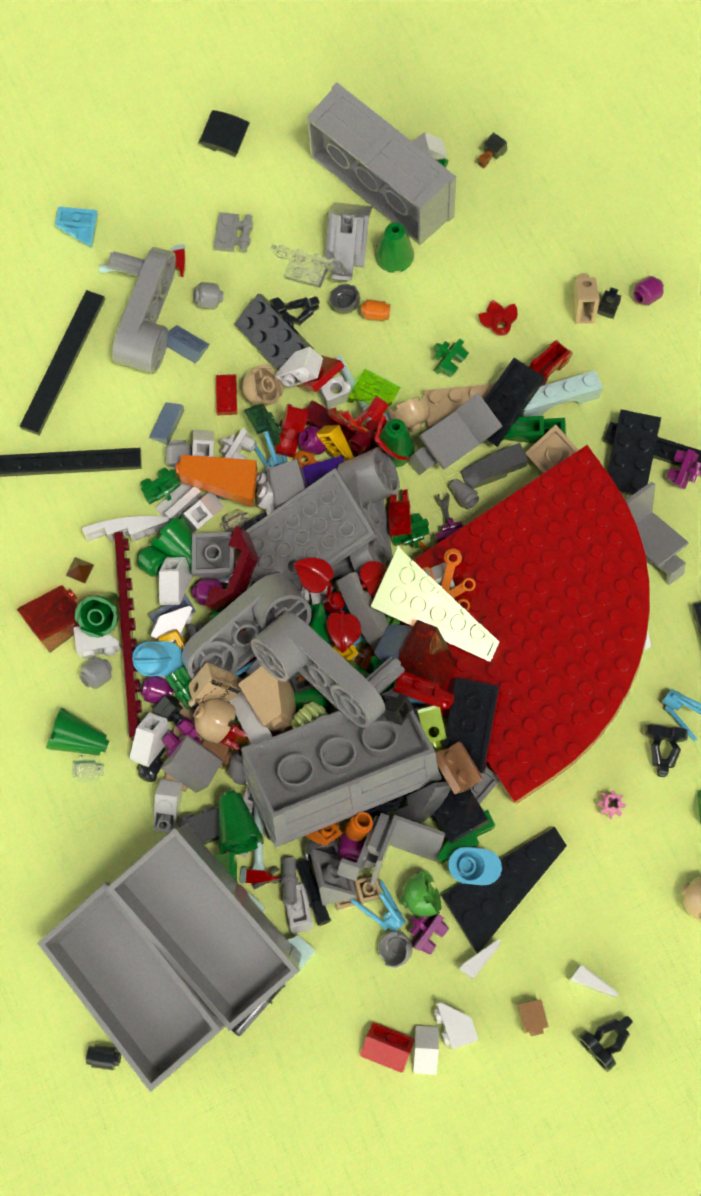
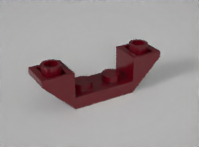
[205,526,259,612]

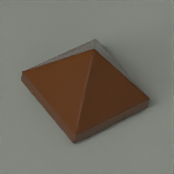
[66,557,94,584]

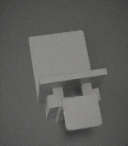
[325,202,372,281]
[408,393,502,475]
[626,482,689,585]
[337,813,445,887]

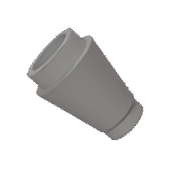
[450,479,480,509]

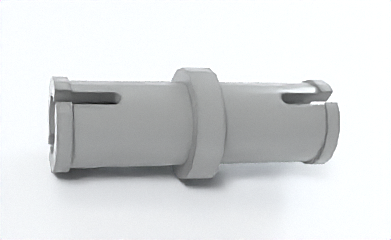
[281,857,299,905]

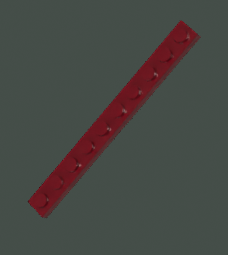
[114,531,143,742]

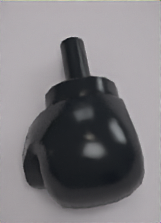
[137,748,166,782]

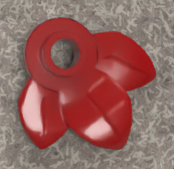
[478,300,518,336]

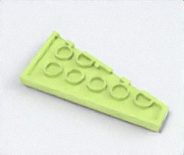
[370,547,499,662]

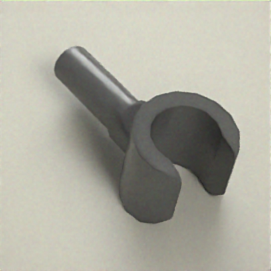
[437,492,450,523]
[252,868,283,890]

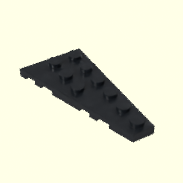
[441,827,567,954]

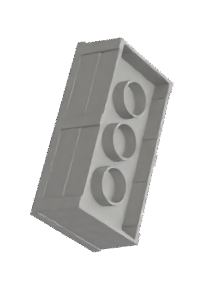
[307,82,456,245]
[242,688,441,848]
[106,823,302,1031]
[37,882,225,1092]

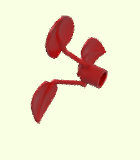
[327,395,411,460]
[294,557,388,653]

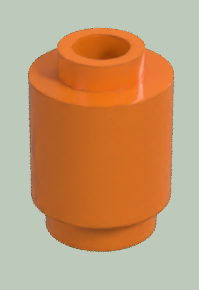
[361,299,391,321]
[345,812,373,841]

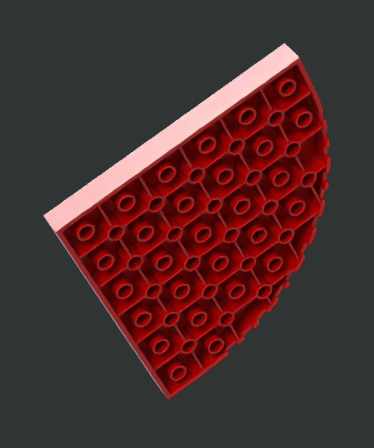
[400,445,650,804]

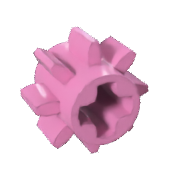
[597,790,626,819]

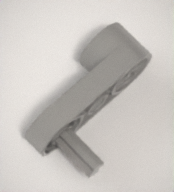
[108,247,176,374]
[329,447,400,583]
[182,573,312,679]
[251,612,405,728]

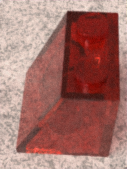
[17,585,79,653]
[399,620,456,690]

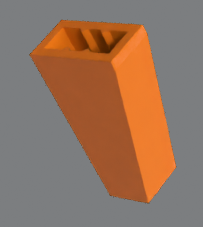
[176,455,258,507]

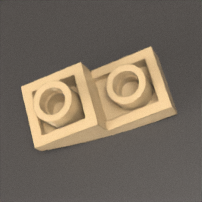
[335,876,381,910]

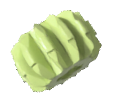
[291,702,328,729]

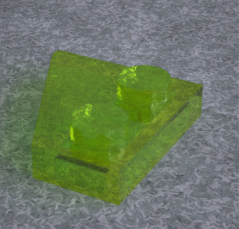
[347,369,401,406]

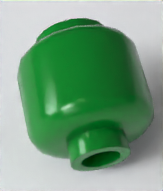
[137,546,168,577]

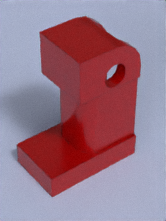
[529,340,573,386]
[275,404,308,458]

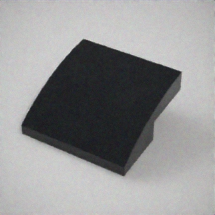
[198,110,250,157]

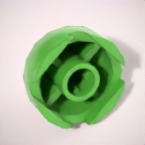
[401,870,442,917]

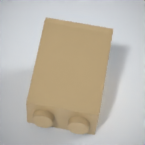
[238,666,297,734]

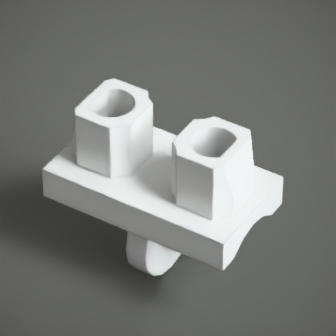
[220,428,257,459]

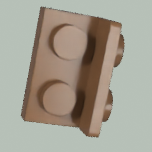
[436,742,483,794]

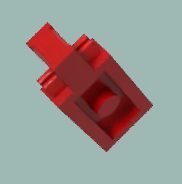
[393,672,454,709]

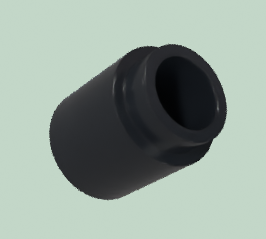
[86,1044,121,1071]

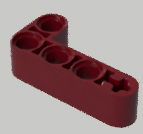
[306,400,376,457]

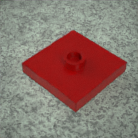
[296,355,345,392]

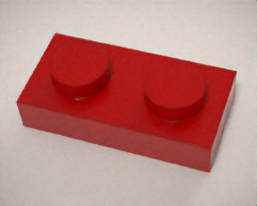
[216,374,238,416]

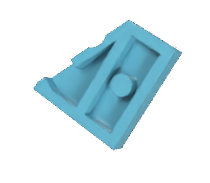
[55,206,98,247]

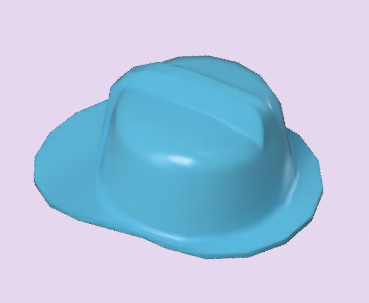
[132,641,183,676]
[448,847,502,885]

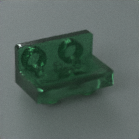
[244,404,282,446]

